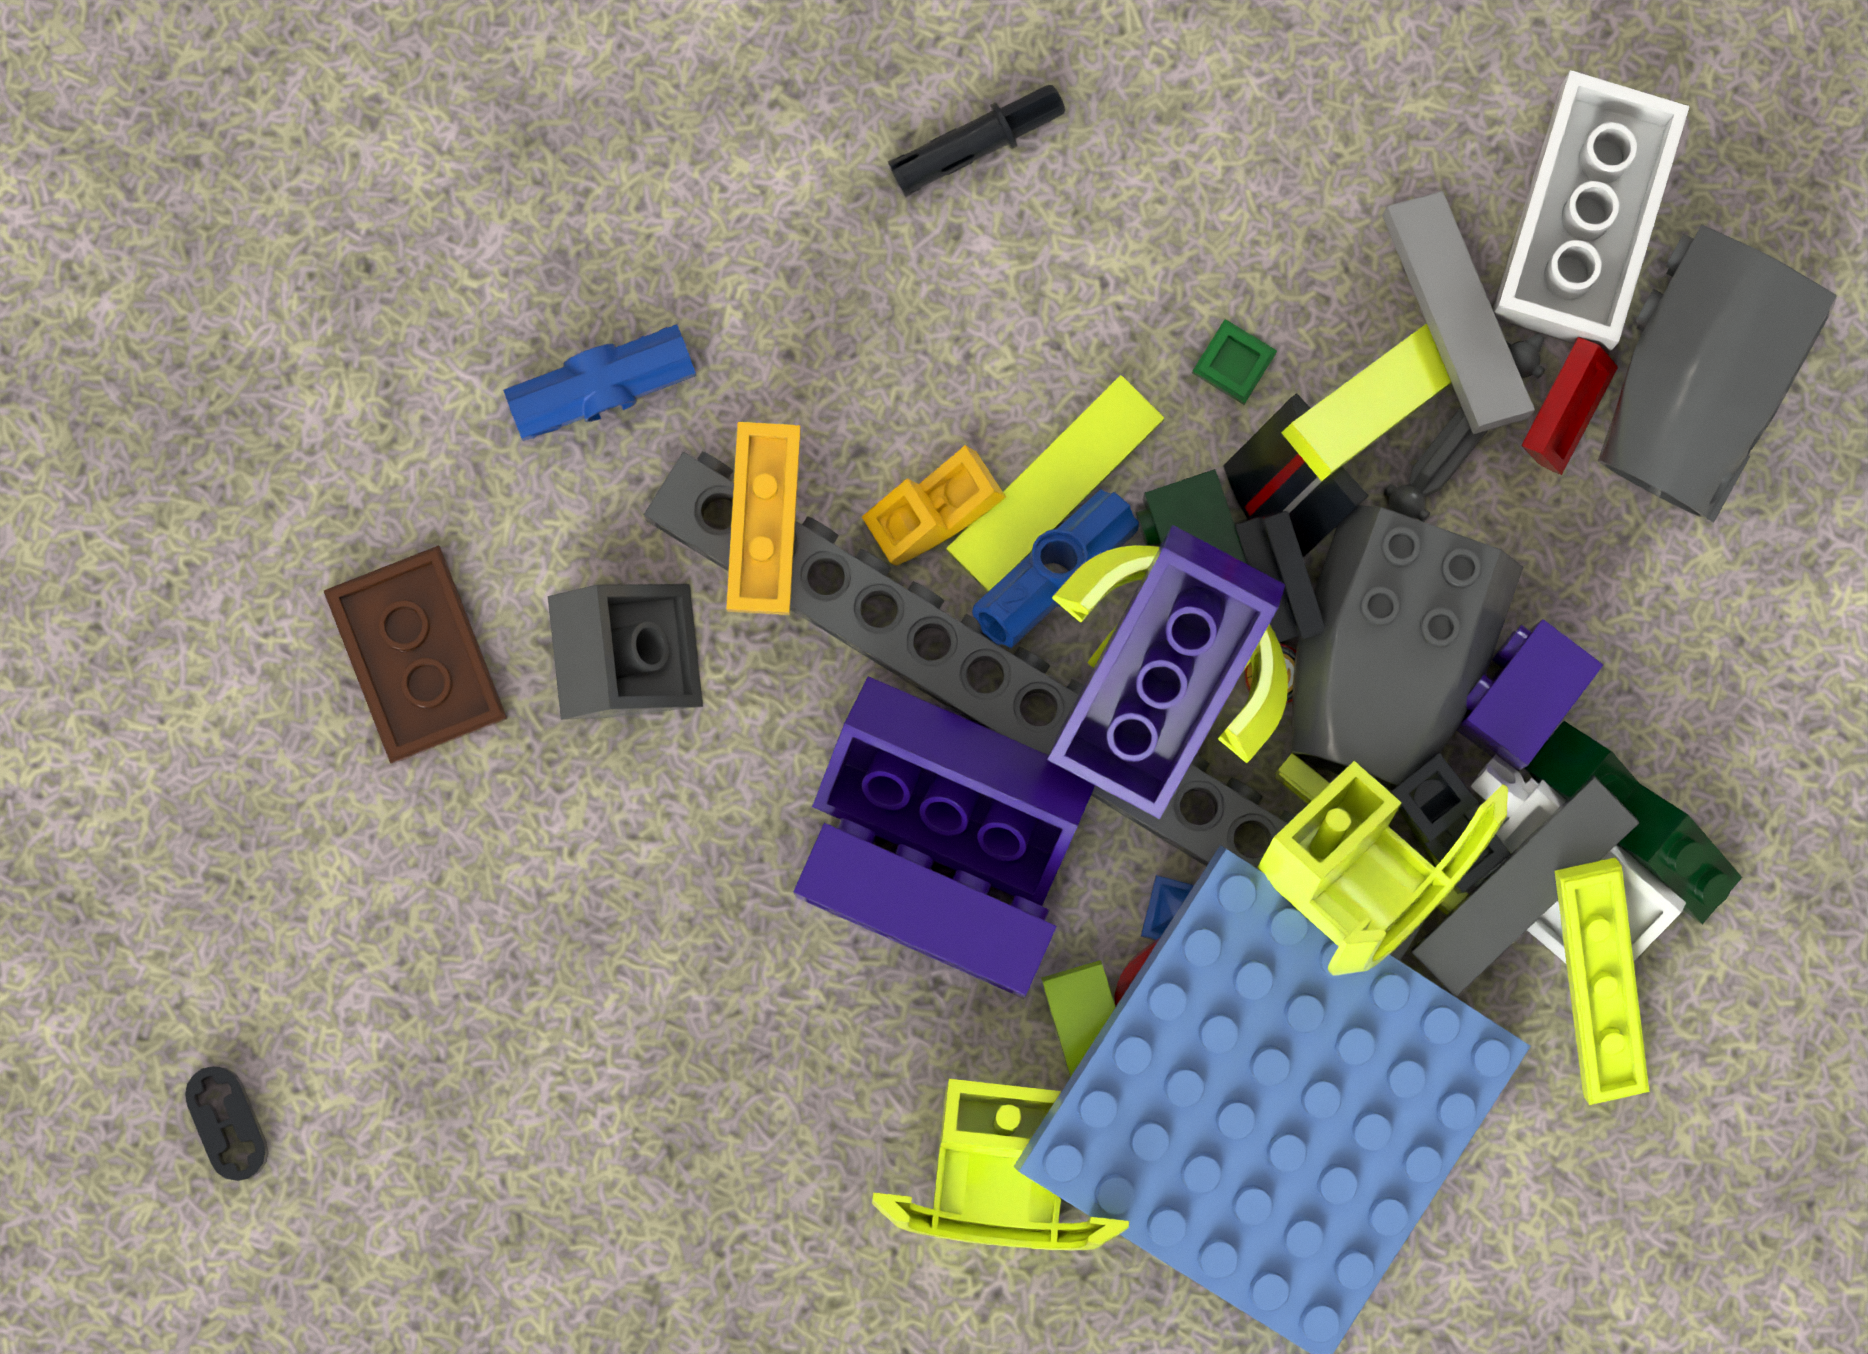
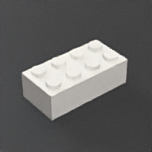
[1493,70,1690,354]

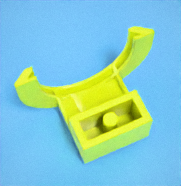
[1052,545,1288,763]
[1257,761,1508,976]
[872,1079,1129,1250]

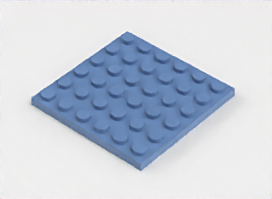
[1013,845,1531,1354]

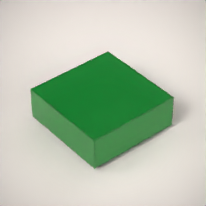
[1192,319,1277,405]

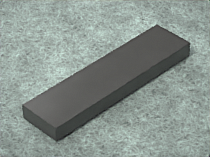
[1412,775,1639,997]

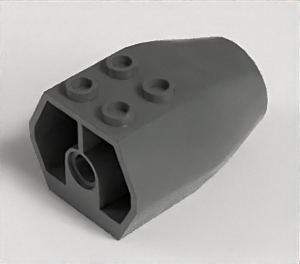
[1598,225,1837,523]
[1291,505,1524,791]

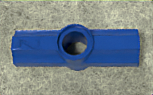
[503,324,697,441]
[972,489,1139,648]

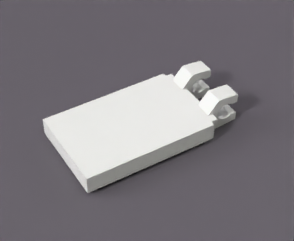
[1471,754,1686,963]

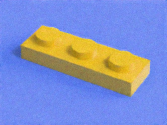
[726,422,801,615]

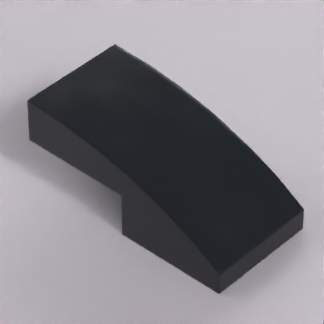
[1390,753,1511,894]

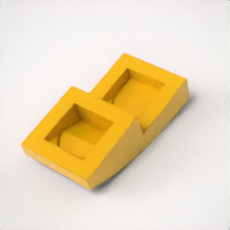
[862,445,1006,566]

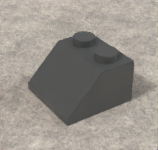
[548,584,703,720]

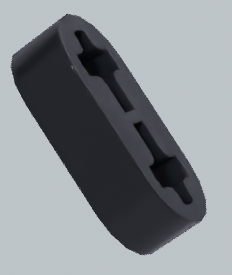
[185,1066,268,1181]

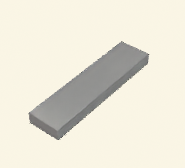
[1382,191,1535,434]

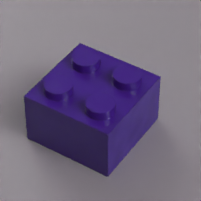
[1457,619,1603,771]

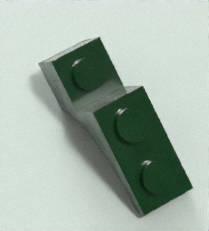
[1524,721,1742,925]

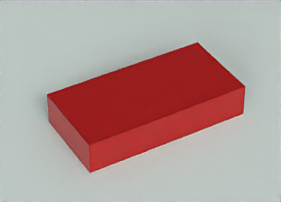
[1521,337,1618,475]

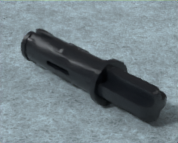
[888,85,1065,197]

